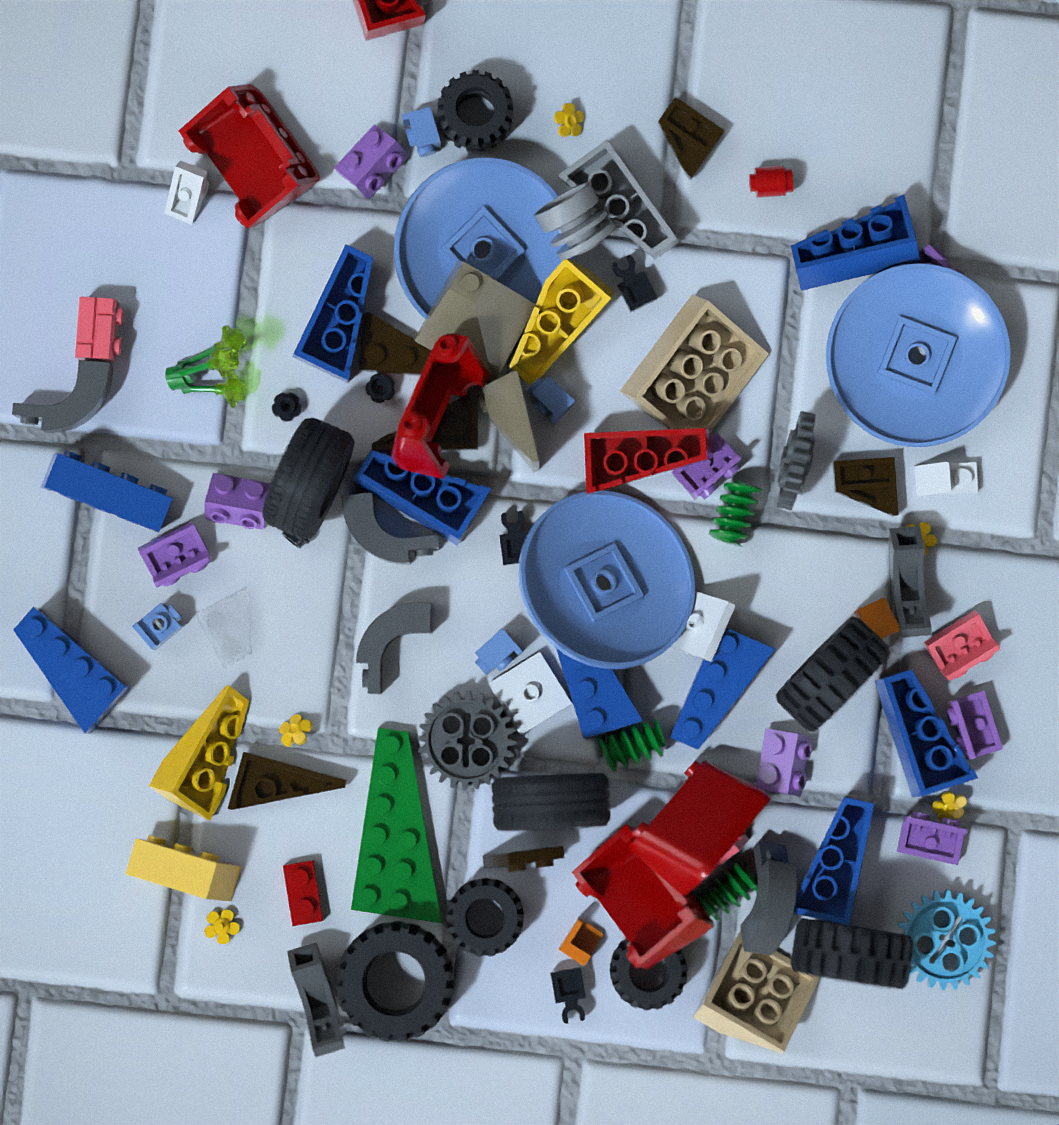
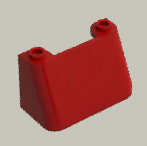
[178,84,320,229]
[391,334,490,479]
[628,759,771,897]
[572,824,715,969]

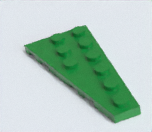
[351,728,442,923]

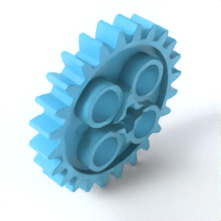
[897,890,996,991]

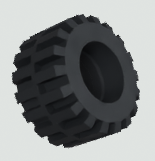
[438,70,514,152]
[447,878,524,957]
[609,939,688,1011]

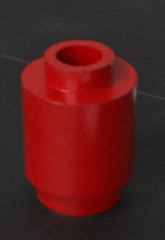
[749,165,793,198]

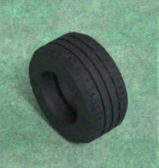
[262,417,355,540]
[491,773,611,831]

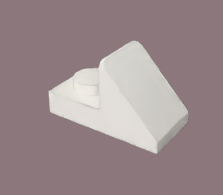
[164,160,210,225]
[914,462,978,497]

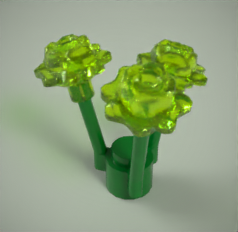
[165,325,247,408]

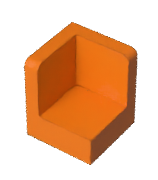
[854,598,899,639]
[558,917,603,967]

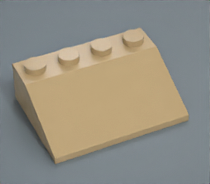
[620,295,769,431]

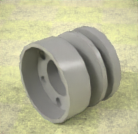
[534,182,615,260]

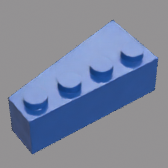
[556,648,643,739]
[793,797,875,925]

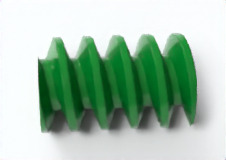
[709,480,762,547]
[598,718,665,772]
[692,859,758,921]

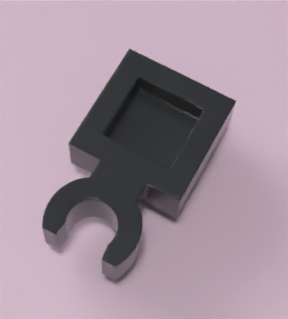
[612,255,658,313]
[499,511,529,566]
[550,967,586,1024]

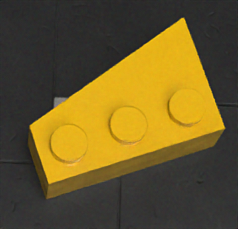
[126,835,241,902]

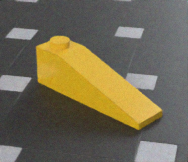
[509,258,614,386]
[149,685,249,821]

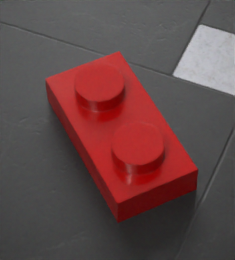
[283,860,324,926]

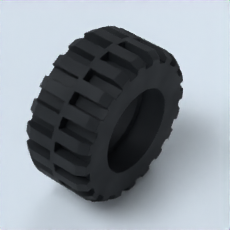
[775,616,890,732]
[790,918,914,989]
[336,921,455,1042]

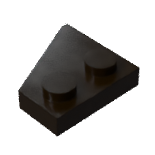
[658,97,725,180]
[833,457,899,516]
[483,846,564,872]

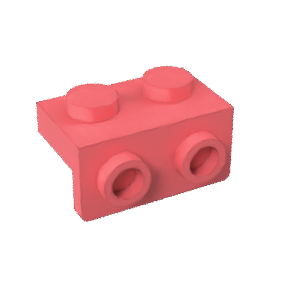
[923,610,1001,681]

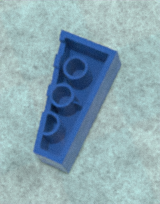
[791,194,920,291]
[292,244,373,383]
[40,450,173,532]
[354,450,491,546]
[13,607,130,734]
[669,628,775,750]
[875,669,978,797]

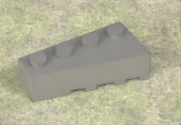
[558,140,679,260]

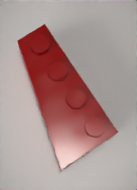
[353,0,426,41]
[584,428,712,494]

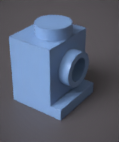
[401,107,441,157]
[527,376,575,426]
[132,603,183,651]
[475,628,523,675]

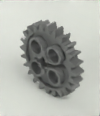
[777,411,816,511]
[417,690,517,790]

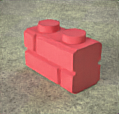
[75,296,124,363]

